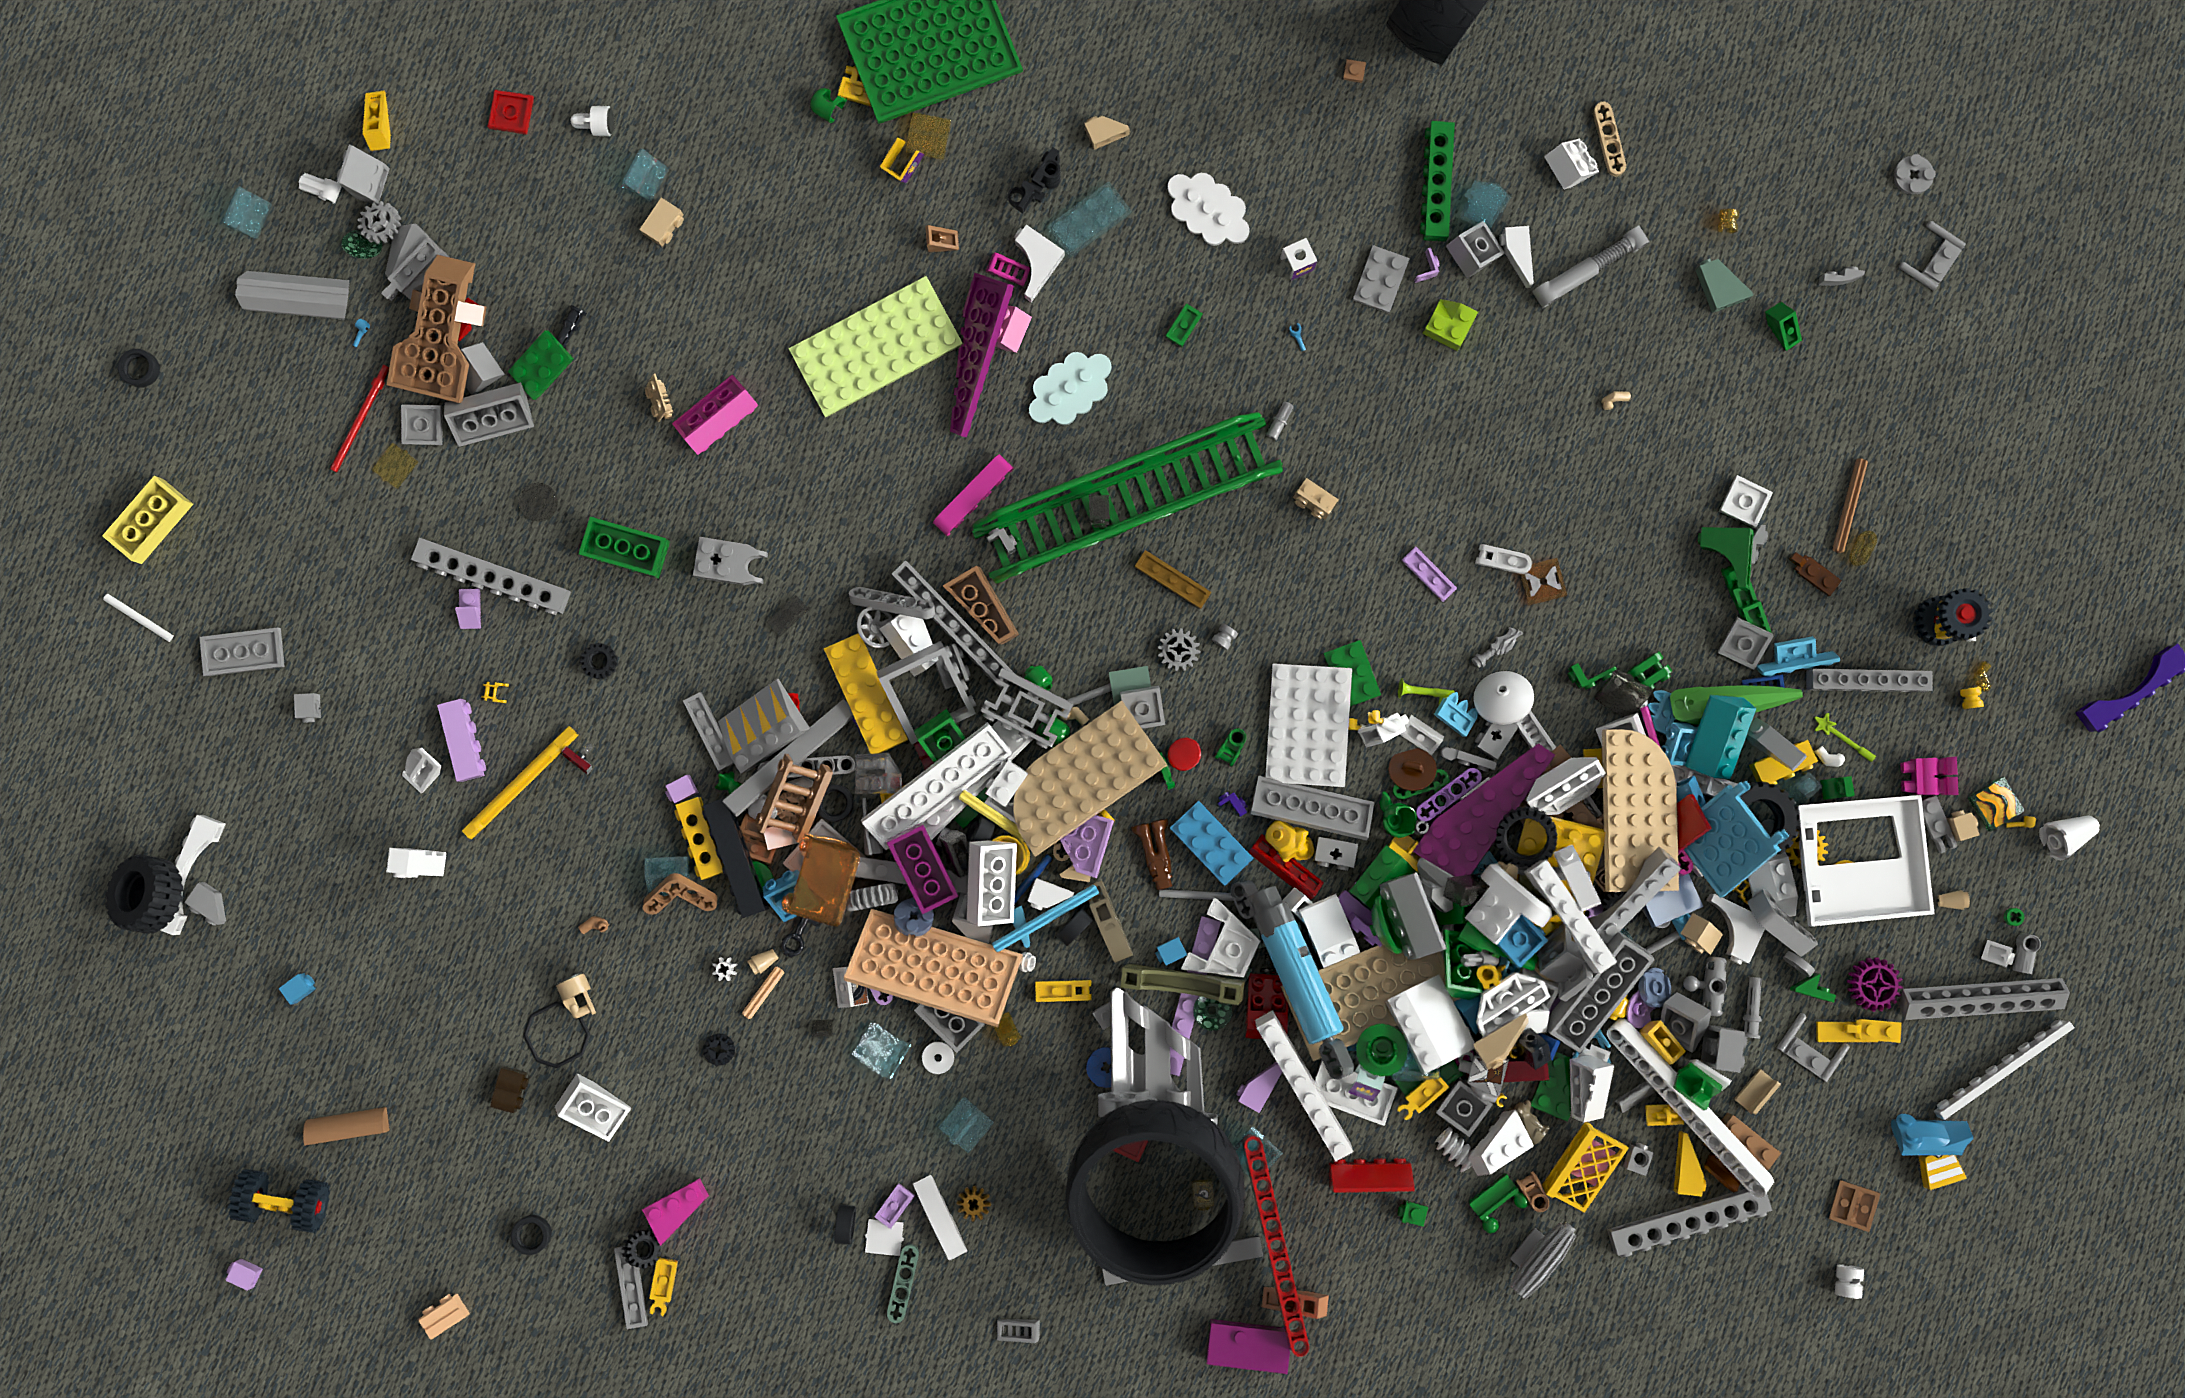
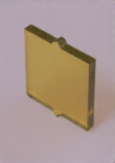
[372,443,418,489]

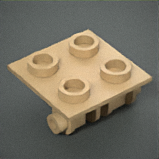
[645,374,673,422]

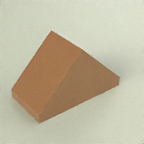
[926,225,959,252]

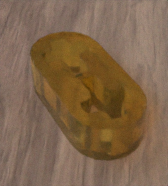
[1849,531,1877,566]

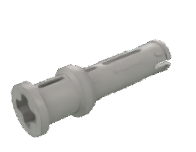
[1743,977,1762,1039]

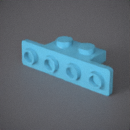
[1756,636,1840,676]

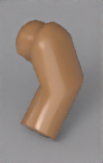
[578,916,609,934]

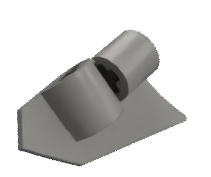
[862,798,883,855]

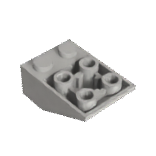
[337,145,390,205]

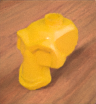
[1265,820,1315,862]

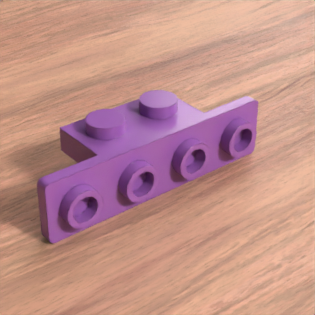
[1338,890,1382,947]

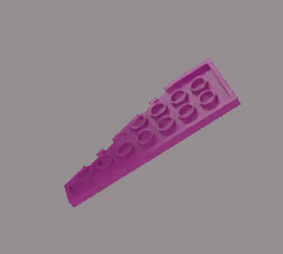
[950,273,1014,437]
[1413,744,1555,886]

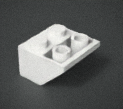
[1544,139,1599,189]

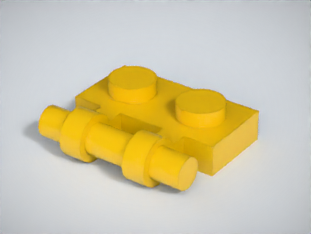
[838,66,871,106]

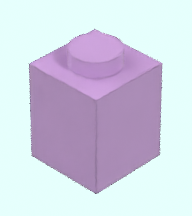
[665,775,699,804]
[226,1259,263,1291]

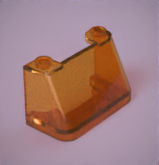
[782,834,860,927]

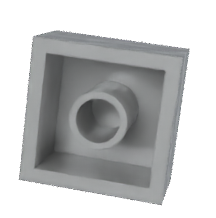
[1436,1077,1493,1137]

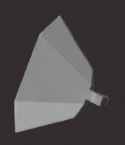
[381,224,449,301]

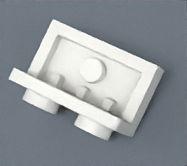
[985,758,1028,807]

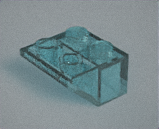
[644,857,690,897]

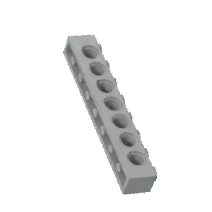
[411,538,571,615]
[892,561,1015,690]
[1899,978,2070,1020]
[1607,1189,1772,1257]

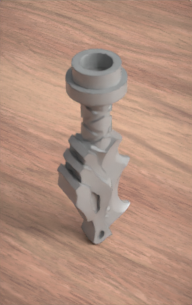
[1472,627,1523,668]

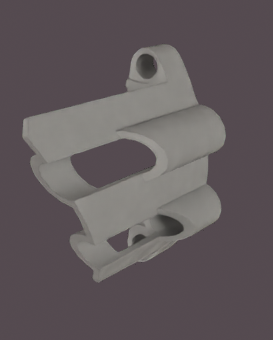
[1098,987,1218,1125]

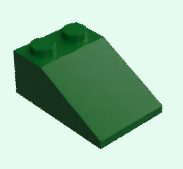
[914,709,966,763]

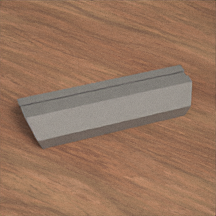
[235,271,349,320]

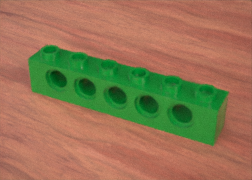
[1420,121,1455,242]

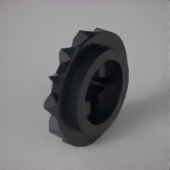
[703,1034,735,1066]

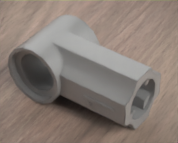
[2013,933,2041,974]

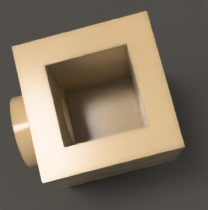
[1946,810,1979,841]

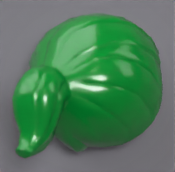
[1379,791,1417,838]

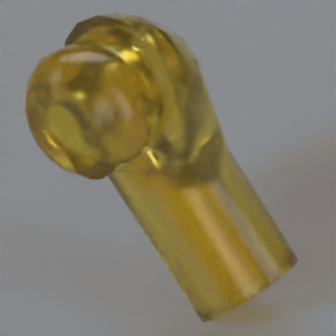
[1973,661,1991,692]

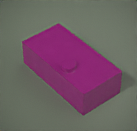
[886,822,958,914]
[1206,1319,1290,1374]

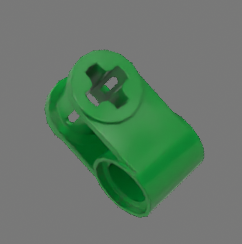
[1215,729,1246,767]

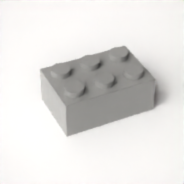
[1700,1025,1747,1073]

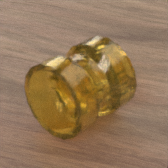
[1718,209,1739,233]

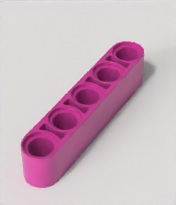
[933,454,1014,536]

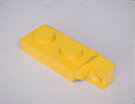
[1843,1019,1902,1043]

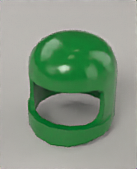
[810,88,847,123]
[1036,714,1070,748]

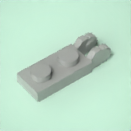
[1440,746,1497,772]
[1922,795,1957,853]

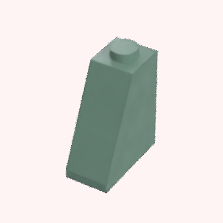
[1695,259,1754,313]

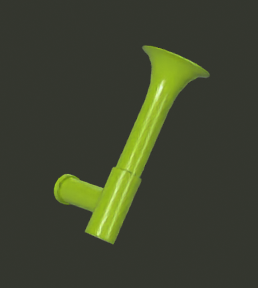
[1398,678,1454,705]

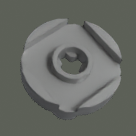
[1894,154,1936,194]

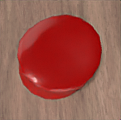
[1168,737,1201,771]

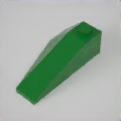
[1457,920,1539,971]

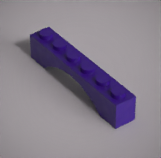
[2075,643,2185,733]

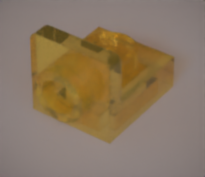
[994,1012,1022,1047]

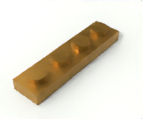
[1135,550,1211,609]

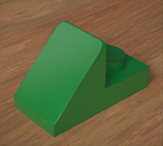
[1790,973,1836,1003]

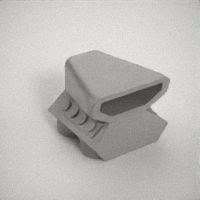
[1417,858,1461,913]

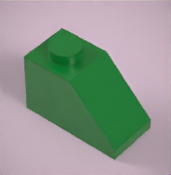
[1765,302,1802,351]

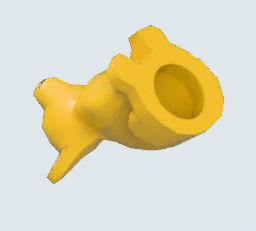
[1476,964,1506,989]

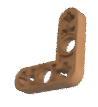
[643,873,718,914]

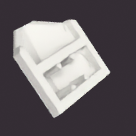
[402,748,441,793]

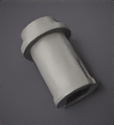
[1414,820,1429,835]

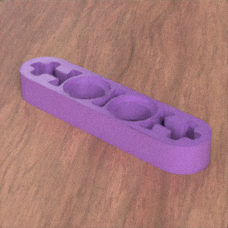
[1415,768,1482,821]

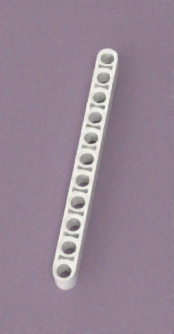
[1607,1018,1774,1198]

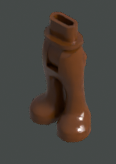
[1131,818,1173,890]

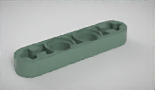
[887,1244,919,1323]

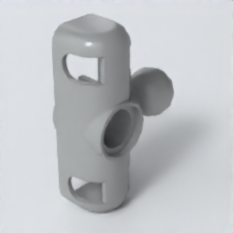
[1683,957,1727,1017]

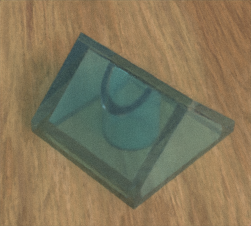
[1233,1126,1283,1177]

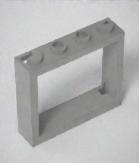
[876,641,977,744]

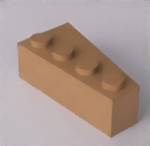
[943,566,1019,645]

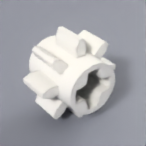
[712,957,737,981]

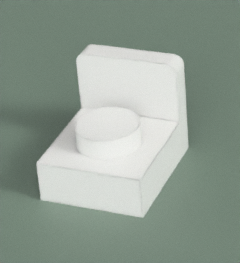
[1981,940,2015,968]

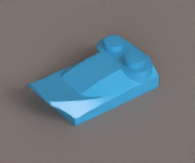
[1891,1114,1973,1155]

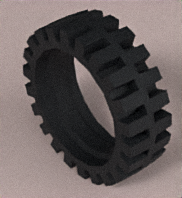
[1496,806,1557,868]

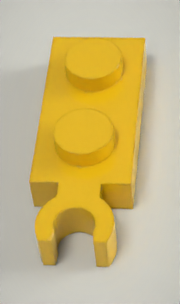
[1397,1071,1449,1120]
[650,1257,678,1316]

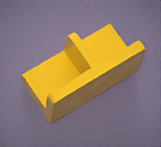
[1388,835,1421,872]

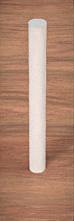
[103,594,174,642]

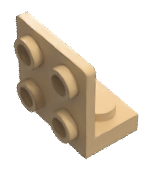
[1293,478,1339,520]

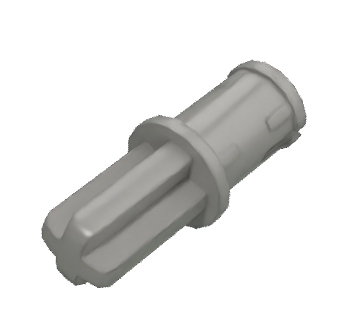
[1266,402,1293,441]
[1461,952,1499,968]

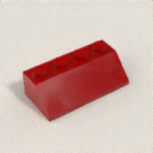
[1329,1158,1415,1193]

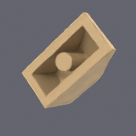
[1085,116,1130,150]

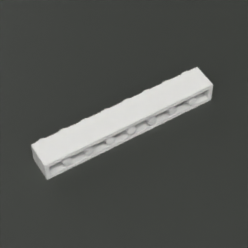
[1255,1010,1353,1161]

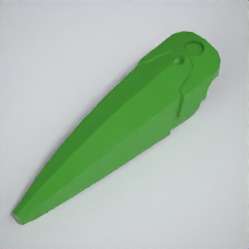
[1670,686,1803,725]

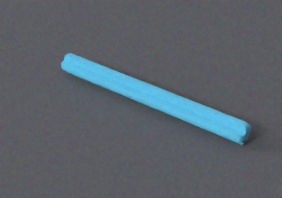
[992,885,1099,952]

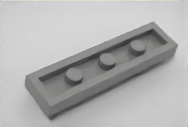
[683,692,734,771]
[614,1246,648,1329]

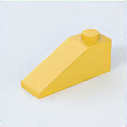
[363,91,391,151]
[1673,1131,1706,1197]

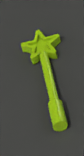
[1814,713,1876,762]

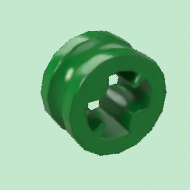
[2004,908,2025,926]

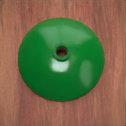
[1370,895,1402,954]

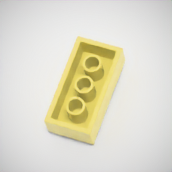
[102,476,193,564]

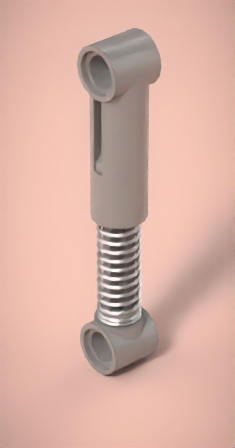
[1532,226,1650,308]

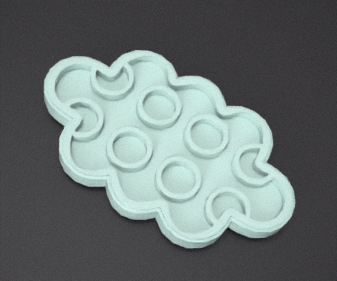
[1029,352,1111,425]

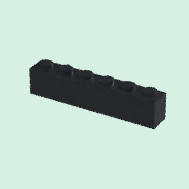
[702,797,769,918]

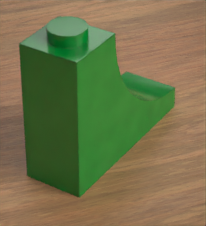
[1698,527,1754,590]

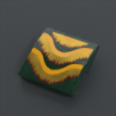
[1968,776,2024,832]

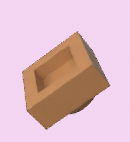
[1343,59,1366,83]

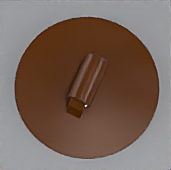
[1389,748,1437,791]

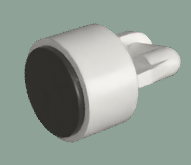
[570,106,614,136]

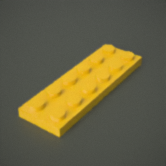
[824,634,908,756]

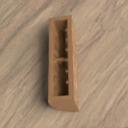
[303,1107,390,1146]

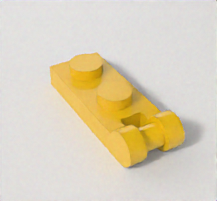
[1035,980,1092,1002]

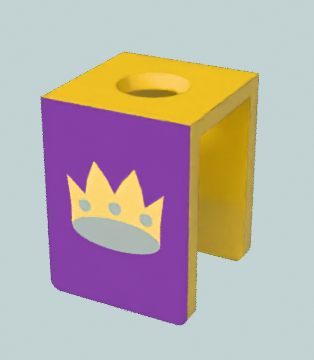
[880,138,924,183]

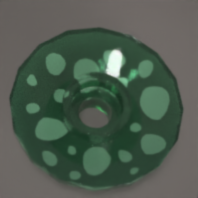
[342,230,383,259]
[1193,996,1232,1031]

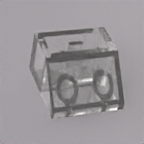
[855,753,902,795]

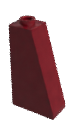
[1466,1057,1549,1082]

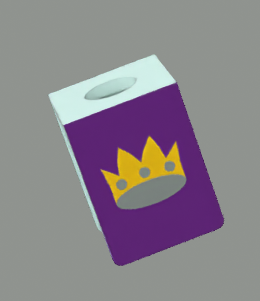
[1348,1063,1385,1102]

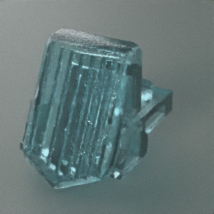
[1461,179,1512,229]

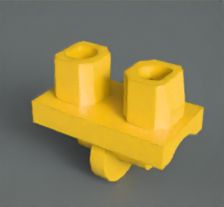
[1645,1104,1684,1126]

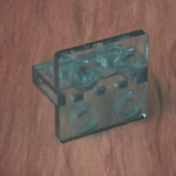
[621,149,669,202]
[223,187,272,239]
[939,1097,994,1153]

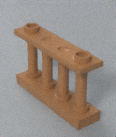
[755,753,833,844]

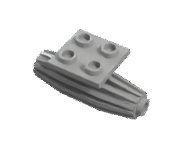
[1510,1222,1576,1299]

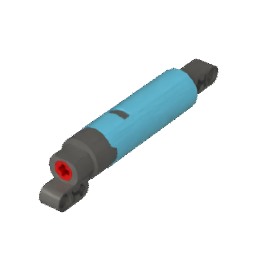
[1230,880,1354,1080]

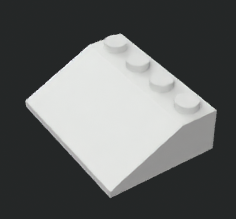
[1385,975,1474,1074]

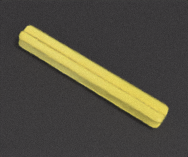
[959,790,1024,841]

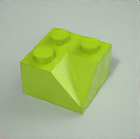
[1423,299,1478,351]

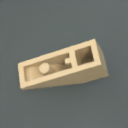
[1473,1013,1529,1070]

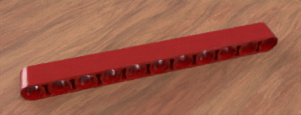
[1242,1134,1309,1357]

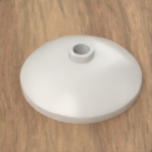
[1474,671,1534,725]

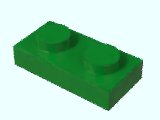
[1165,303,1203,348]

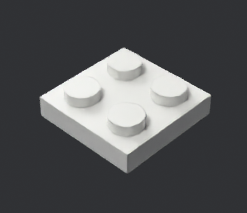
[1719,475,1773,528]

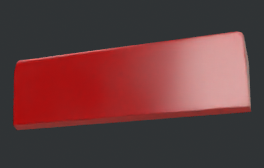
[1248,834,1324,901]

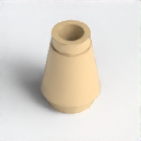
[1938,890,1970,910]
[747,949,778,975]

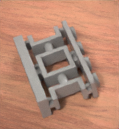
[980,668,1074,749]

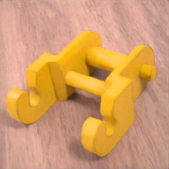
[481,682,509,703]
[1732,879,1750,905]

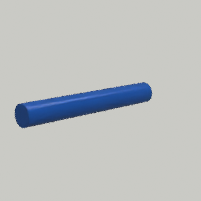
[1014,854,1053,904]

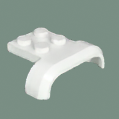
[1465,863,1553,944]

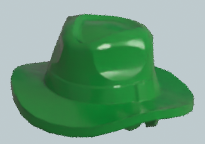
[1356,1024,1408,1076]

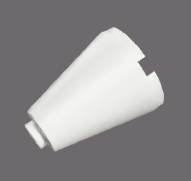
[2039,816,2099,861]

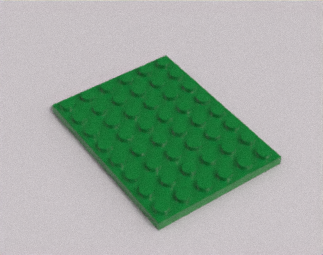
[836,0,1023,124]

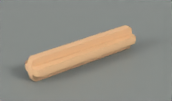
[742,967,784,1019]

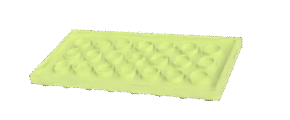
[789,276,963,417]

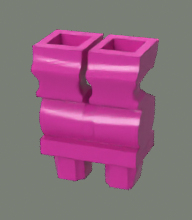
[1900,757,1958,795]

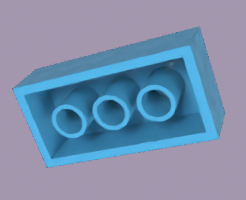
[1169,801,1254,886]

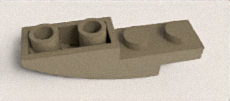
[1084,880,1133,963]

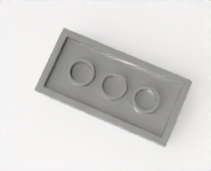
[200,628,285,676]

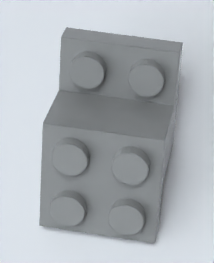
[1538,923,1593,1002]

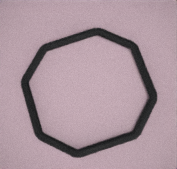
[524,1001,590,1068]

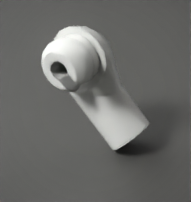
[1814,746,1845,767]

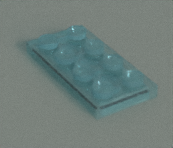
[1047,181,1132,258]

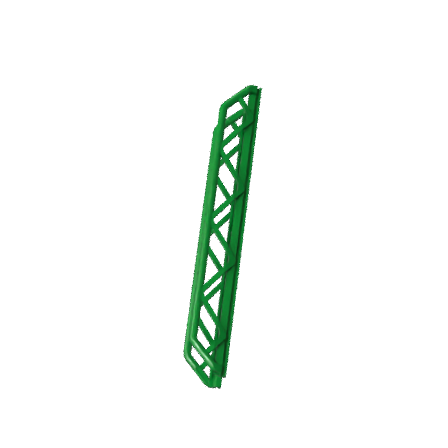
[972,412,1283,584]

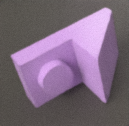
[455,589,481,629]

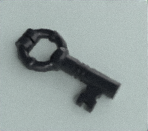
[781,910,820,958]

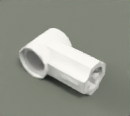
[299,173,342,204]

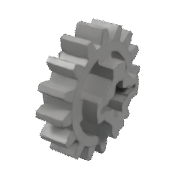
[357,201,401,244]
[1158,628,1200,672]

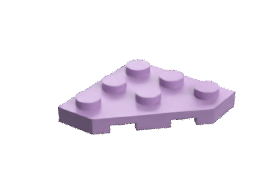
[1060,815,1114,878]

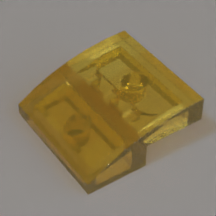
[905,112,951,160]

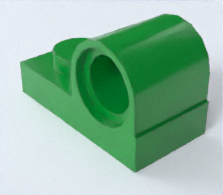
[1820,776,1855,800]

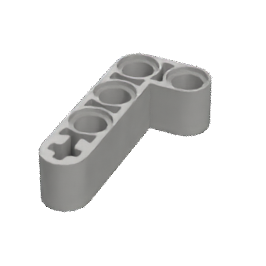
[1748,889,1818,957]

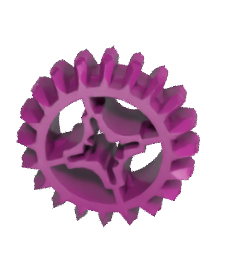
[1846,957,1903,1012]

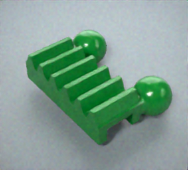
[1468,1173,1530,1234]

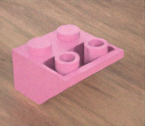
[995,306,1032,353]

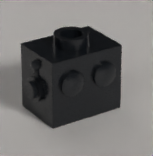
[1516,1028,1551,1070]

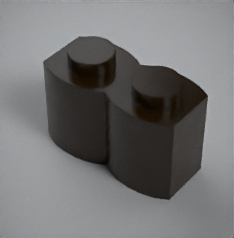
[490,1067,529,1113]

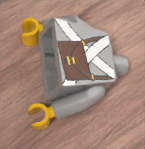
[1459,1046,1518,1107]

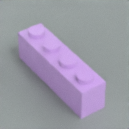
[437,699,486,782]

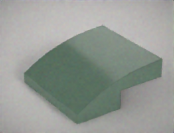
[1109,666,1151,706]

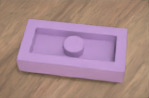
[875,1184,915,1229]

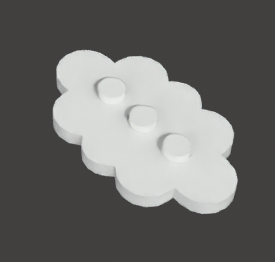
[1168,173,1249,246]

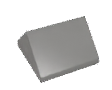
[461,343,505,395]

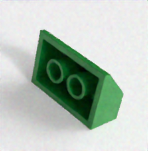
[1349,845,1418,911]
[1443,930,1482,1000]

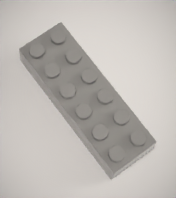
[1547,932,1655,1053]

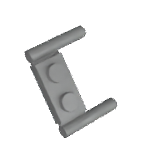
[1899,221,1966,291]
[1777,1013,1850,1082]

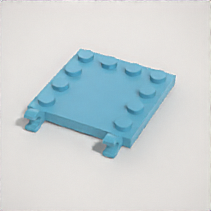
[1684,781,1789,898]

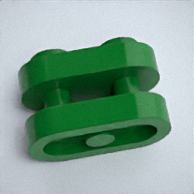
[1626,651,1673,693]

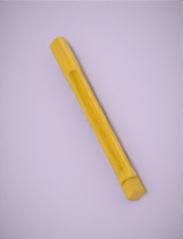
[462,726,579,839]

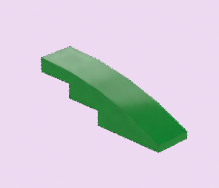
[1721,565,1772,633]

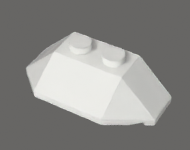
[1526,757,1606,815]
[1748,852,1798,917]
[1476,972,1550,1038]

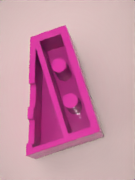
[642,1178,709,1246]

